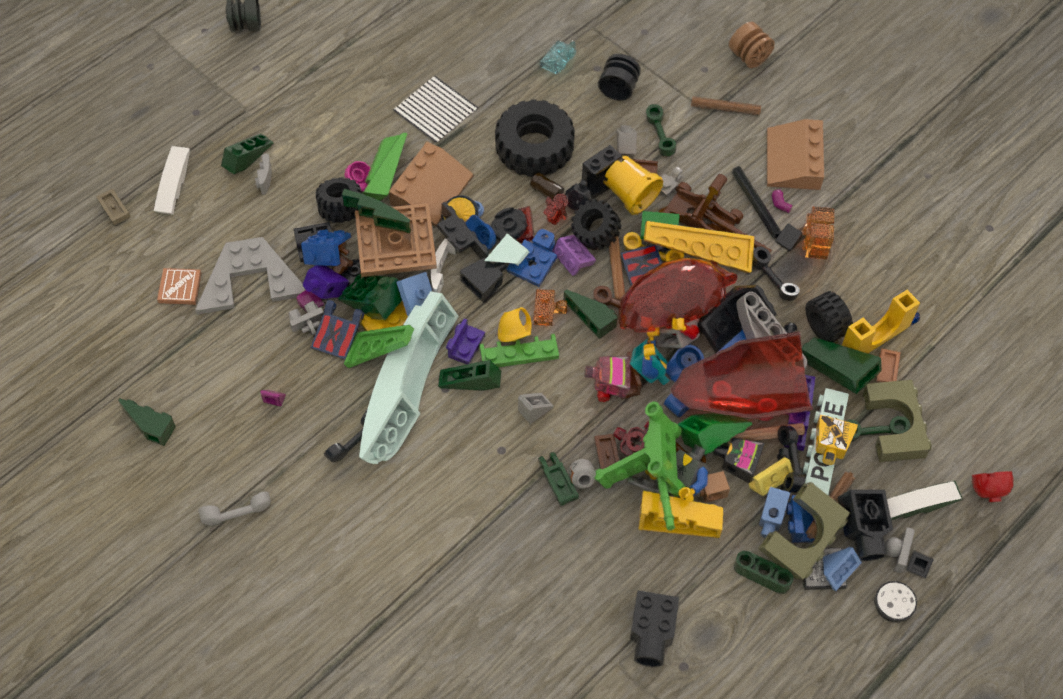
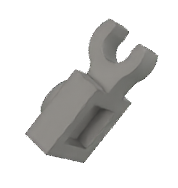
[660,167,683,199]

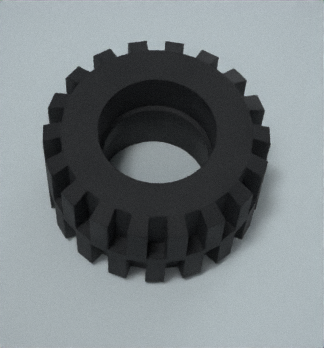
[315,177,362,223]
[571,199,621,250]
[805,291,853,343]

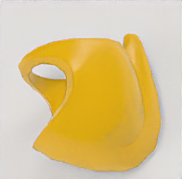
[497,307,532,342]

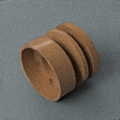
[729,21,775,68]

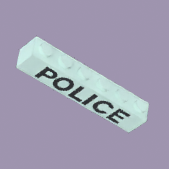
[802,388,849,495]

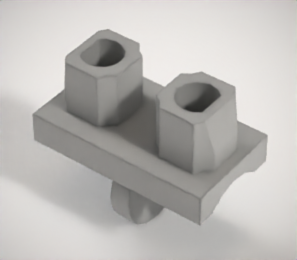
[288,301,323,335]

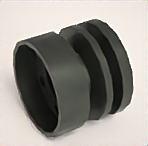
[226,0,261,32]

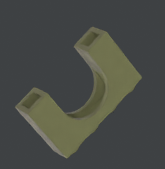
[862,380,932,462]
[758,482,849,580]

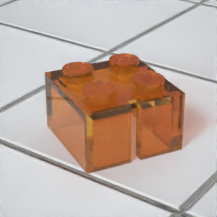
[802,206,835,260]

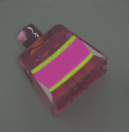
[584,356,630,398]

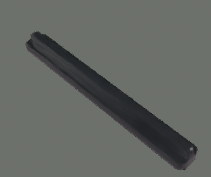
[732,166,782,238]

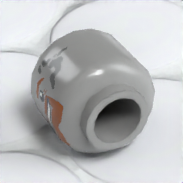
[569,459,596,489]

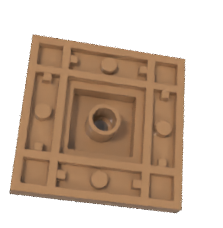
[355,203,437,277]

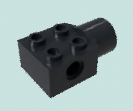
[837,490,893,561]
[630,590,679,667]

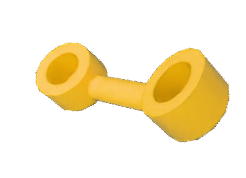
[623,232,684,268]

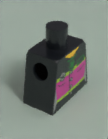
[714,437,765,483]

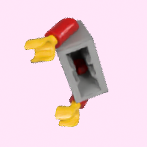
[640,317,700,348]

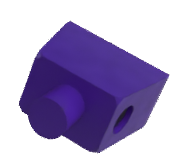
[303,265,349,299]

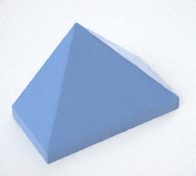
[823,547,862,591]

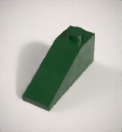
[563,289,618,339]
[438,360,502,391]

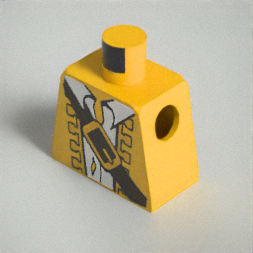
[815,415,858,465]

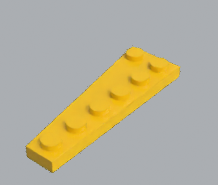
[644,221,755,273]

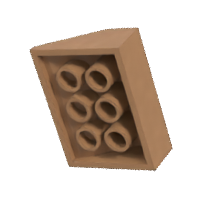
[767,119,824,190]
[389,142,473,226]

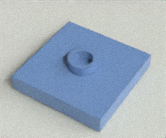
[396,272,433,316]

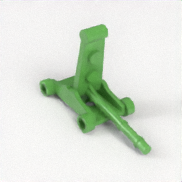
[595,402,685,530]

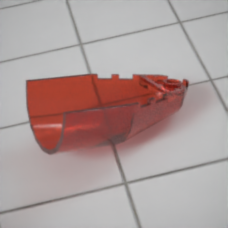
[671,331,813,420]

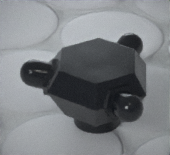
[559,180,593,211]

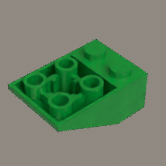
[678,412,752,455]

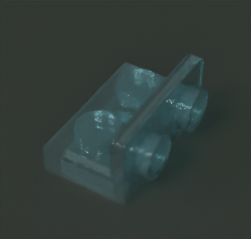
[540,40,577,74]

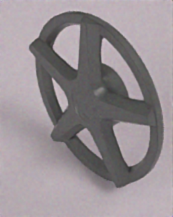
[628,476,671,496]

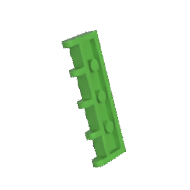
[479,334,559,367]

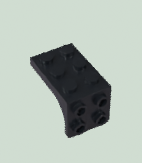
[697,285,776,353]

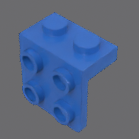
[301,230,351,266]
[786,495,814,543]

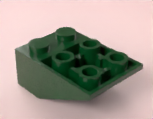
[338,274,402,321]

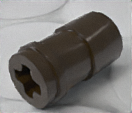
[530,173,564,203]

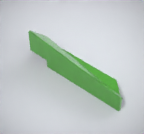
[363,133,407,201]

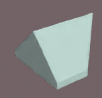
[484,234,529,266]

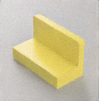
[748,457,793,496]

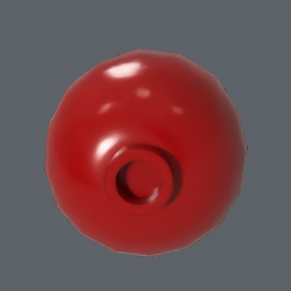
[971,471,1014,502]

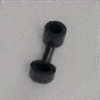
[752,247,800,301]
[324,410,367,462]
[778,425,805,493]

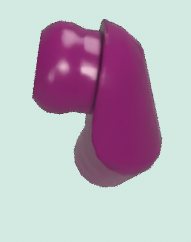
[771,190,793,213]

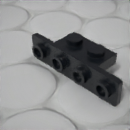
[437,202,489,259]

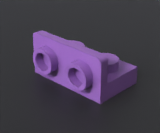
[552,235,596,276]

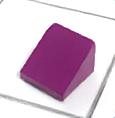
[296,290,324,312]
[260,390,286,406]

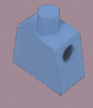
[759,487,790,538]

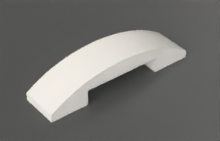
[431,238,457,293]

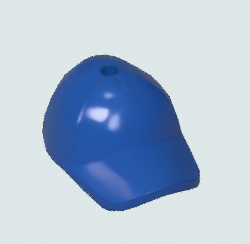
[466,215,496,250]
[666,345,704,382]

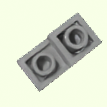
[255,154,272,195]

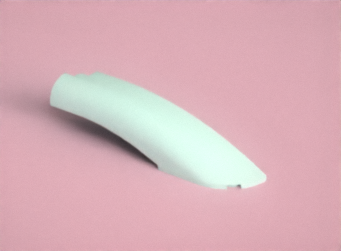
[359,291,459,464]

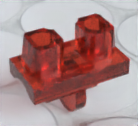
[543,194,569,226]

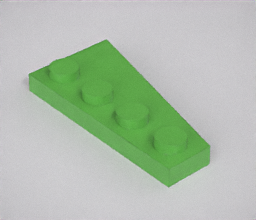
[344,325,414,368]

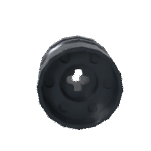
[598,54,641,101]

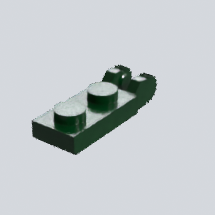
[538,451,579,506]

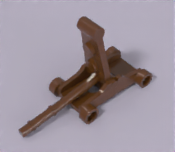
[658,174,772,253]

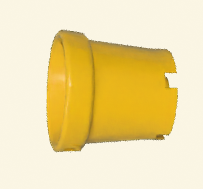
[604,156,664,215]

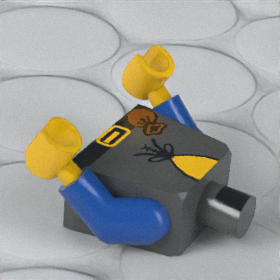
[645,445,709,502]

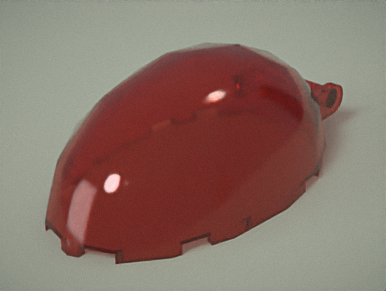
[617,257,737,332]

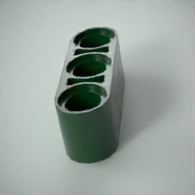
[734,550,794,594]

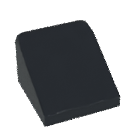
[775,223,802,251]
[906,550,934,578]

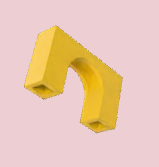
[841,290,920,353]

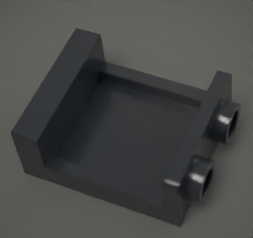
[582,145,621,199]

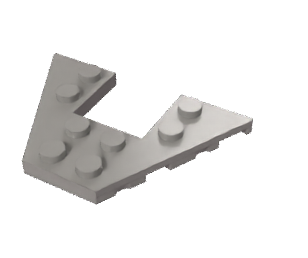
[195,237,305,315]

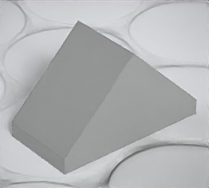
[518,393,553,424]

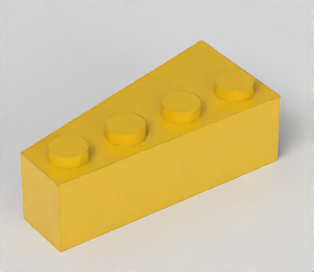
[638,491,723,538]

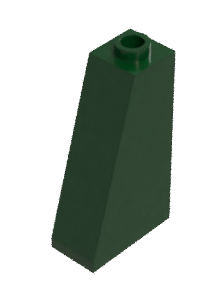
[801,337,882,394]

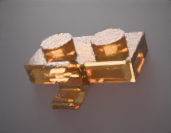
[534,289,567,326]

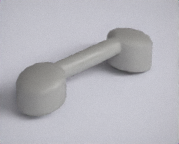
[198,491,271,526]

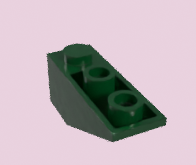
[221,133,274,174]
[118,398,176,446]

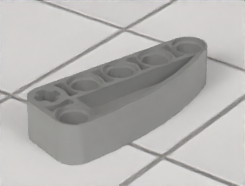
[737,292,807,385]

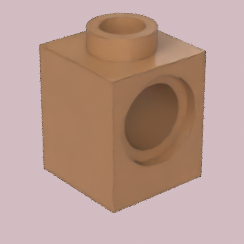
[699,471,730,503]

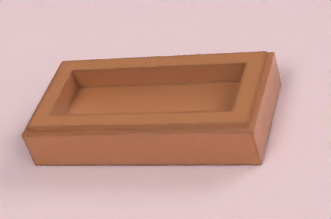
[876,348,901,383]

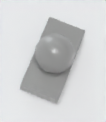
[885,527,915,573]

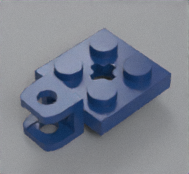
[507,229,557,287]

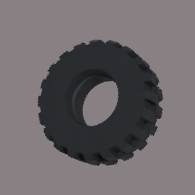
[495,99,575,177]

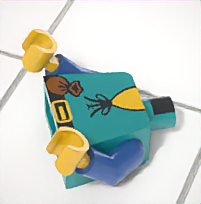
[630,325,671,385]

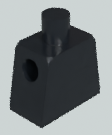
[460,258,506,303]

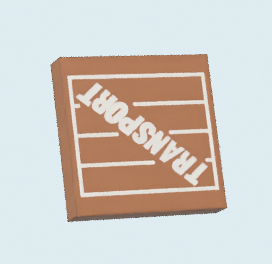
[157,268,202,305]

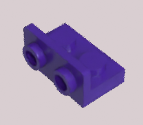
[446,319,485,365]

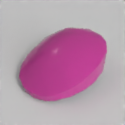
[345,161,370,192]

